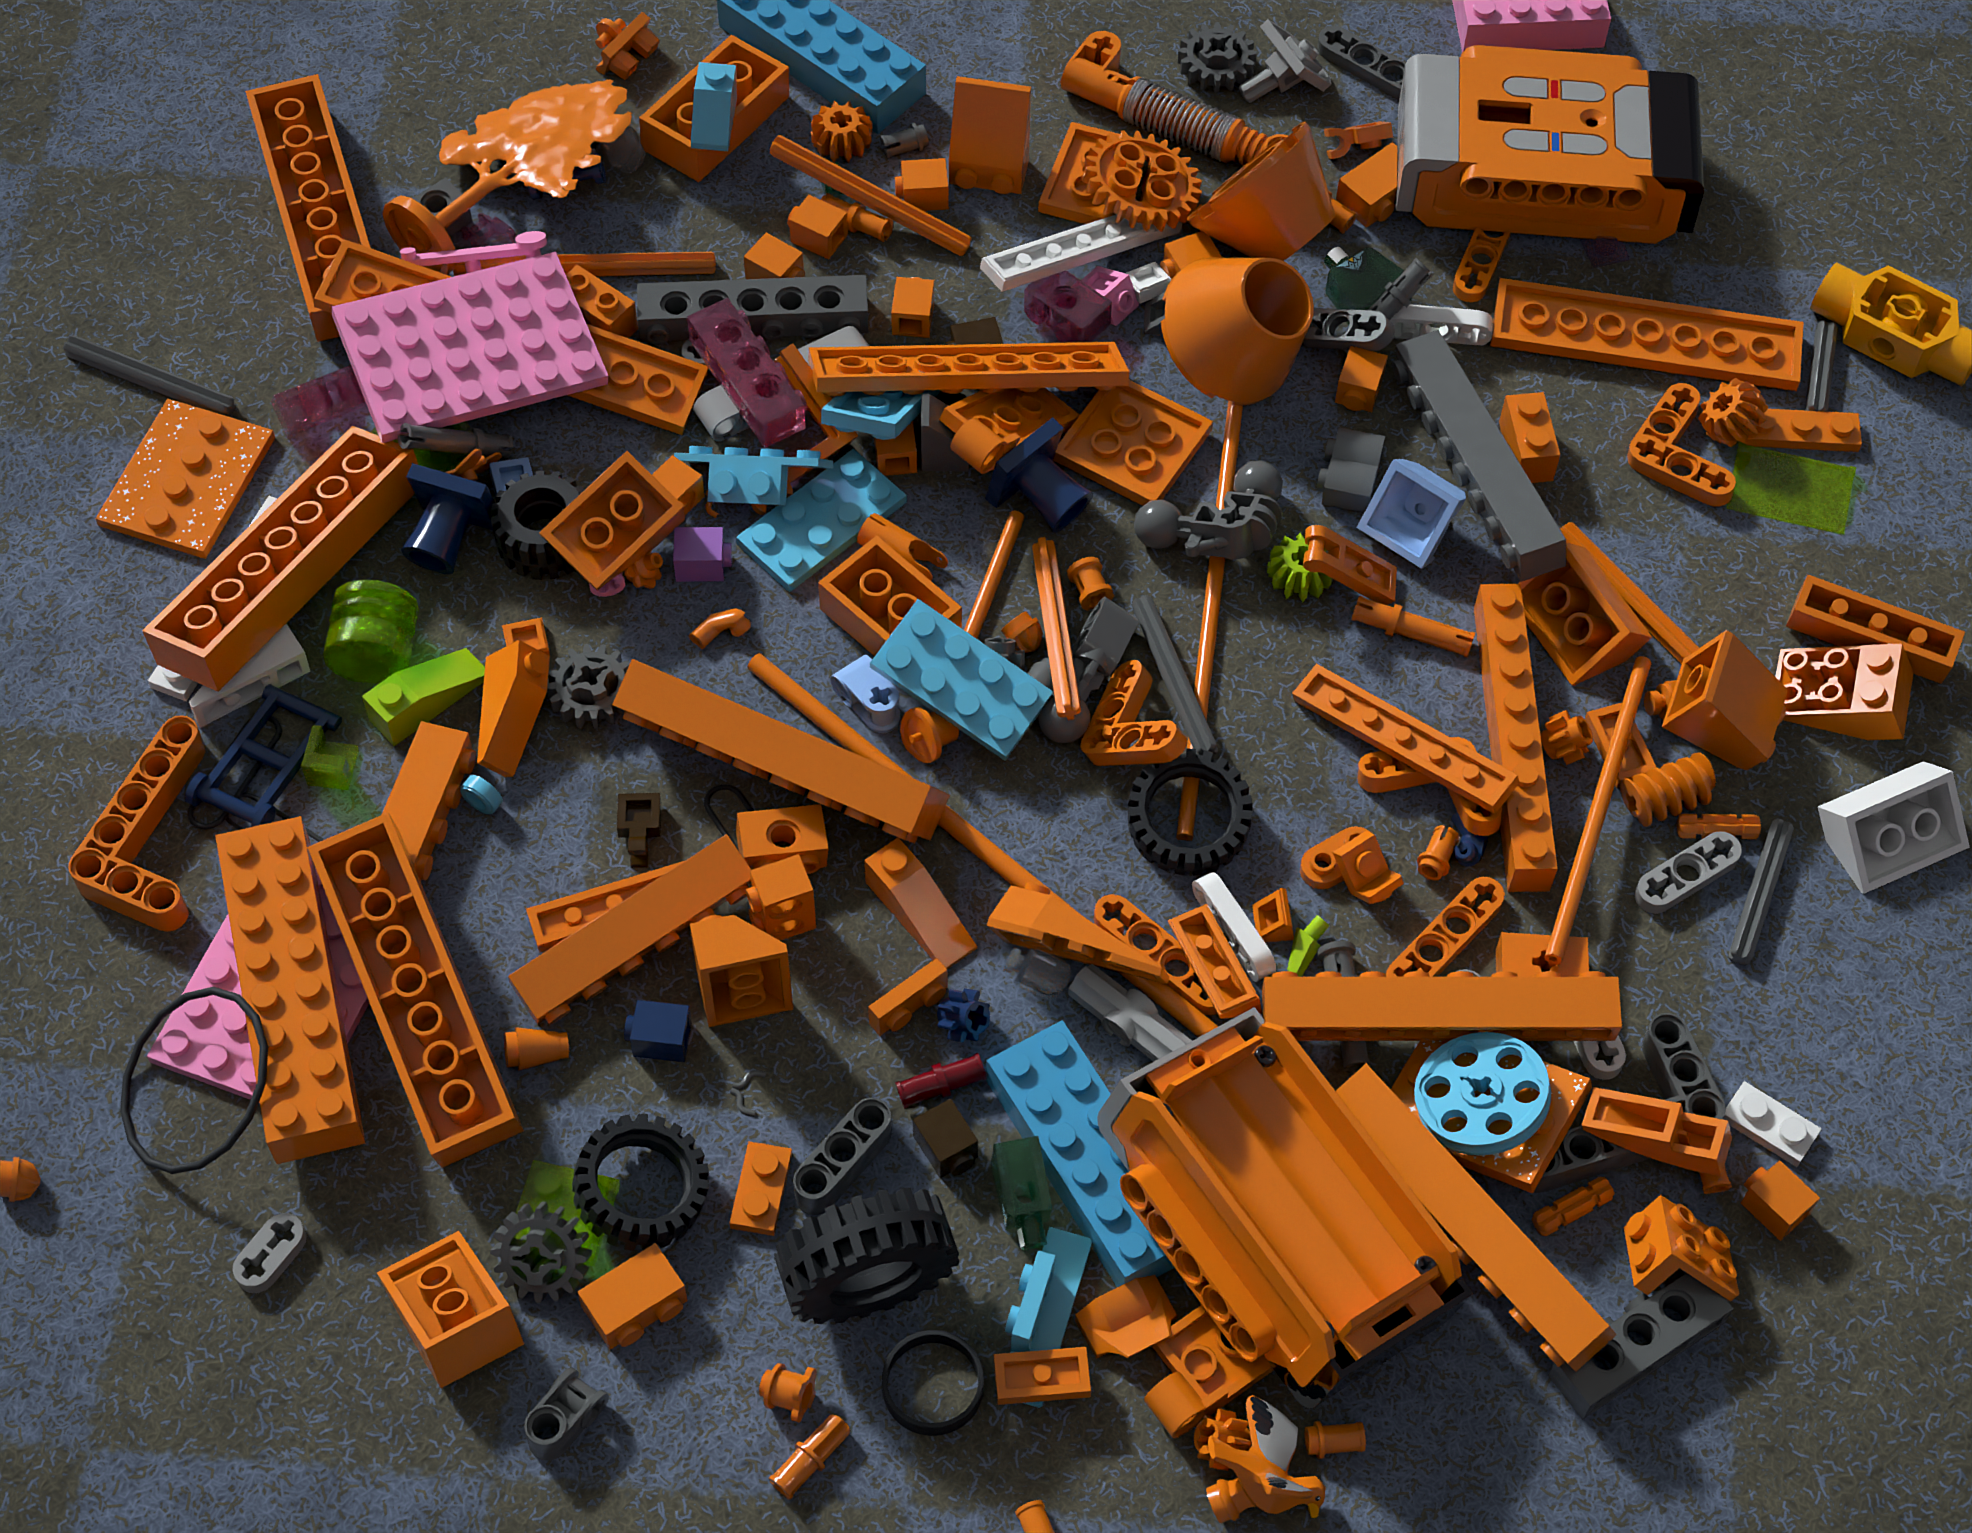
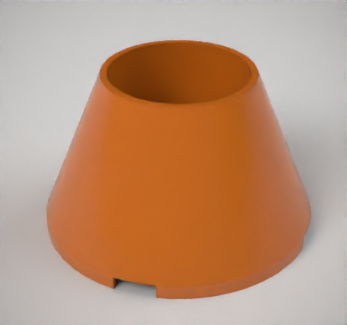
[1187,122,1335,261]
[1161,258,1314,406]

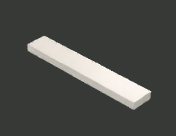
[980,214,1182,292]

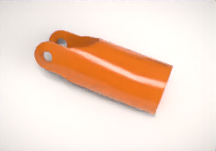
[857,513,948,581]

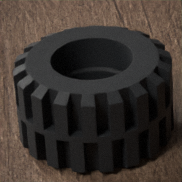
[490,471,584,580]

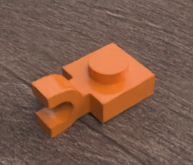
[1324,121,1393,159]

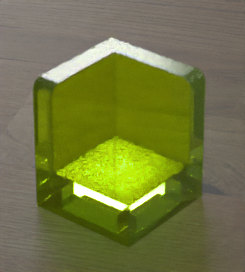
[301,725,359,790]

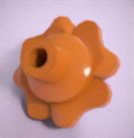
[624,550,663,589]

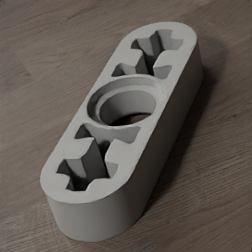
[1635,832,1742,914]

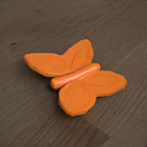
[445,449,502,481]

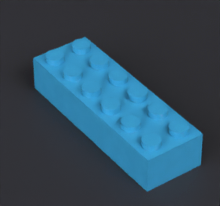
[717,0,926,134]
[986,1020,1175,1287]

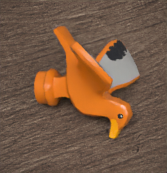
[1206,1395,1326,1523]

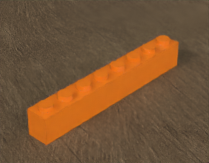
[1474,584,1558,892]
[1262,971,1622,1041]
[1336,1063,1617,1372]

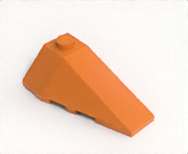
[987,883,1170,984]

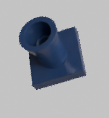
[985,417,1093,533]
[401,463,495,574]

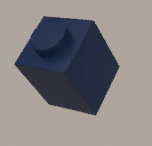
[624,1000,692,1062]

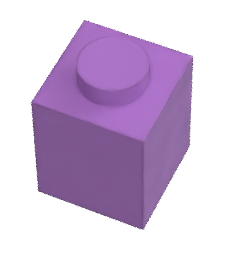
[673,527,732,582]

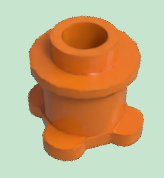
[759,1363,817,1423]

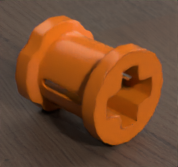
[1067,557,1114,610]

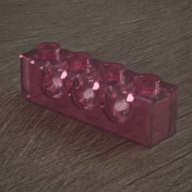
[687,298,808,448]
[271,365,367,438]

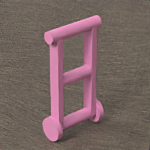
[400,231,547,273]

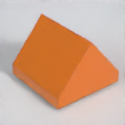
[1252,888,1294,942]

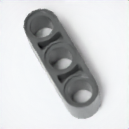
[793,1097,892,1215]

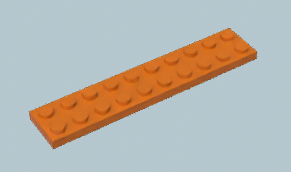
[314,239,709,435]

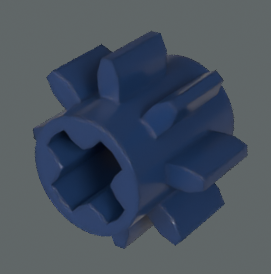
[937,988,990,1043]

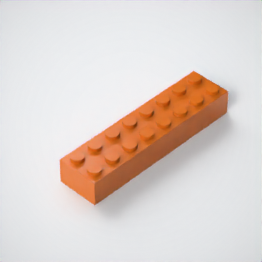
[245,74,371,342]
[142,426,418,692]
[612,659,950,844]
[307,813,524,1168]
[215,816,365,1164]

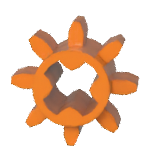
[1541,710,1593,765]
[1194,1409,1252,1471]

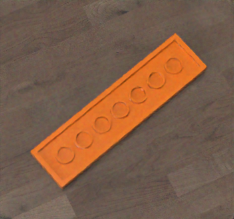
[1490,278,1804,391]
[808,342,1130,396]

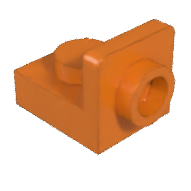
[1332,831,1404,904]

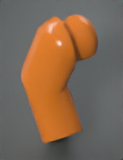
[689,608,751,649]

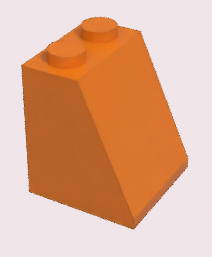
[1662,630,1788,770]

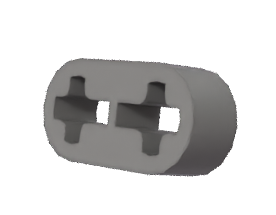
[232,1213,307,1293]

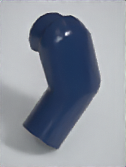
[1451,812,1488,867]

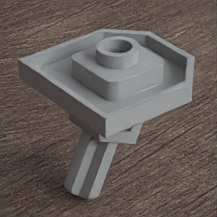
[1239,19,1331,103]

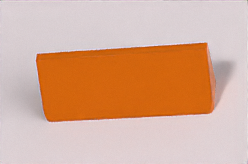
[1168,904,1262,1019]

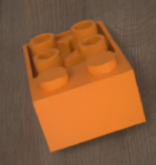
[1776,644,1914,740]

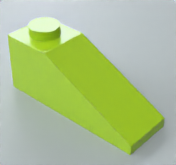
[362,648,485,746]

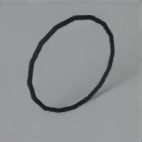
[120,987,268,1174]

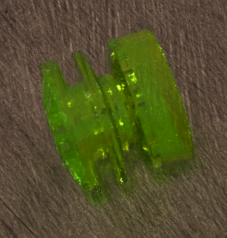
[323,580,419,683]

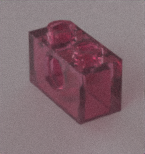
[1024,271,1112,343]

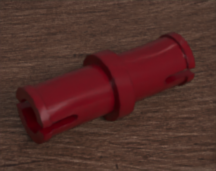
[895,1053,987,1109]

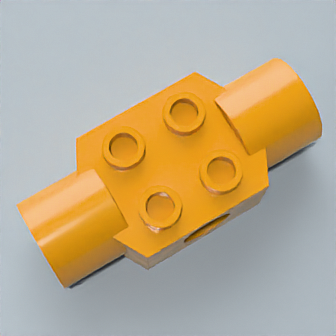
[1810,262,1972,387]

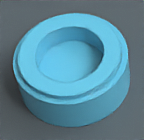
[460,775,503,814]

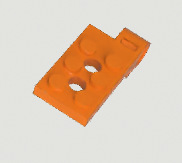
[939,388,1080,474]
[1144,1305,1280,1438]

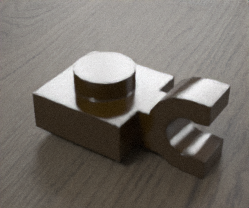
[617,793,661,868]

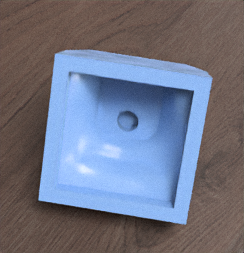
[1356,459,1466,569]

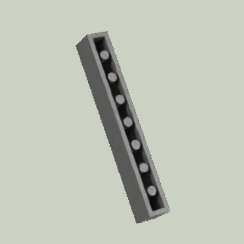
[1392,330,1566,582]

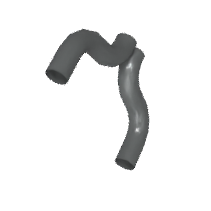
[730,1070,766,1117]

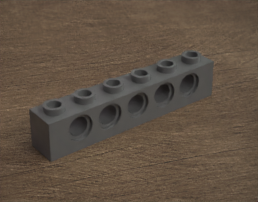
[637,275,869,344]

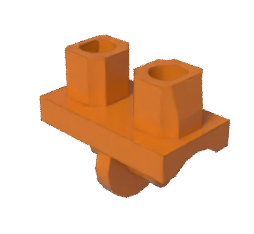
[595,12,660,80]

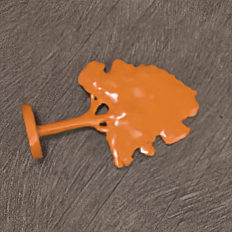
[383,79,632,275]

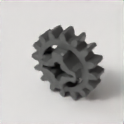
[1177,22,1257,93]
[547,644,630,729]
[490,1202,592,1303]

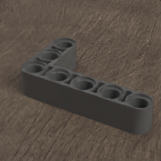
[1534,1013,1726,1193]

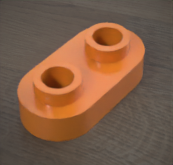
[1300,826,1371,889]

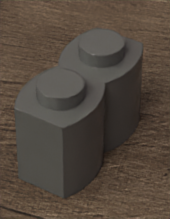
[1316,427,1386,513]

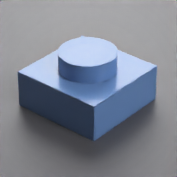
[489,457,533,496]

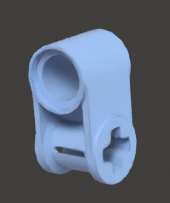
[830,655,901,733]

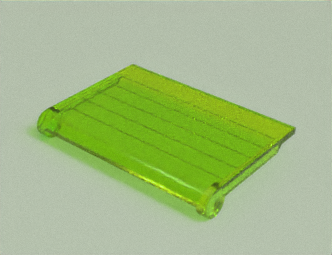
[1726,442,1856,535]

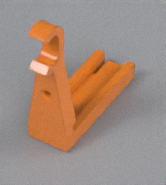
[751,343,858,515]

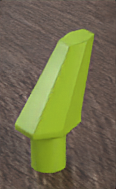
[1287,915,1330,977]

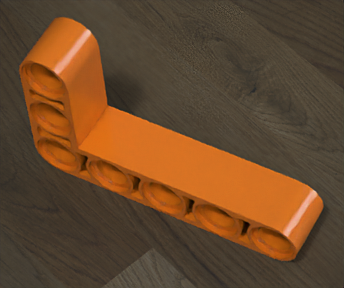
[68,715,206,932]

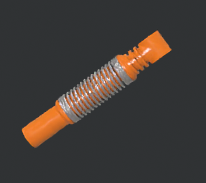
[1061,31,1288,166]

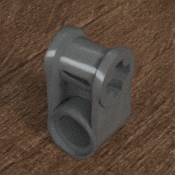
[524,1367,609,1461]

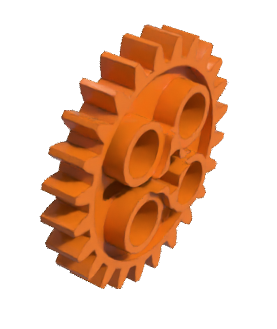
[1082,130,1202,232]

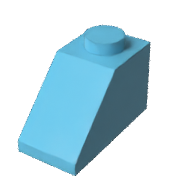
[691,62,737,151]

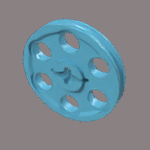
[1414,1032,1551,1155]

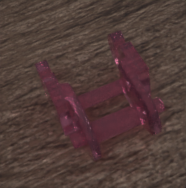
[461,212,517,248]

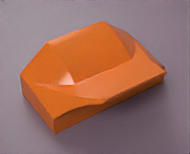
[1075,1275,1177,1359]

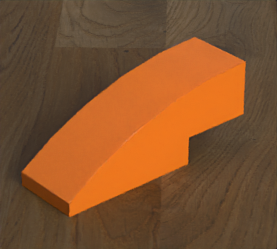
[1582,1087,1732,1177]

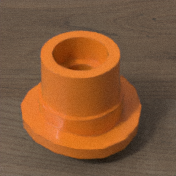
[900,707,959,763]

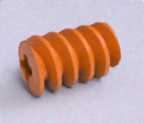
[1620,752,1716,827]

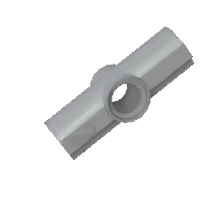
[1068,964,1192,1062]

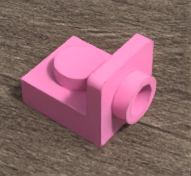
[1073,266,1139,326]

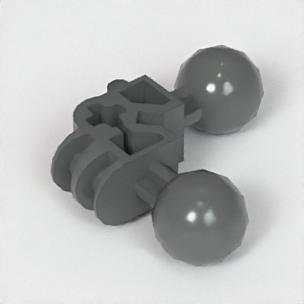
[1134,460,1283,560]

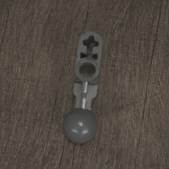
[1038,597,1139,744]

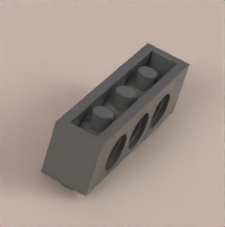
[1548,1269,1734,1420]

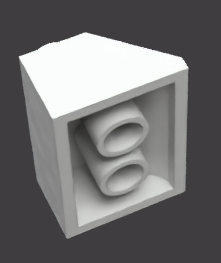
[1818,761,1970,894]

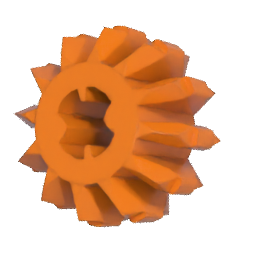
[811,100,872,163]
[1698,378,1769,447]

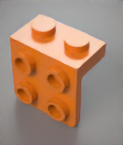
[1624,1195,1739,1301]

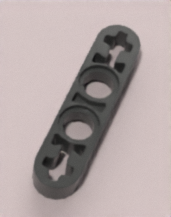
[1317,26,1406,100]

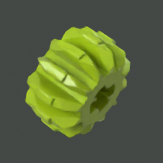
[1267,532,1333,602]

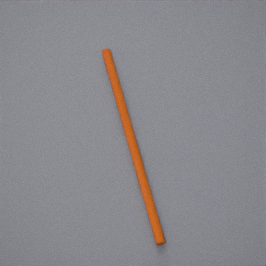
[1545,656,1651,964]

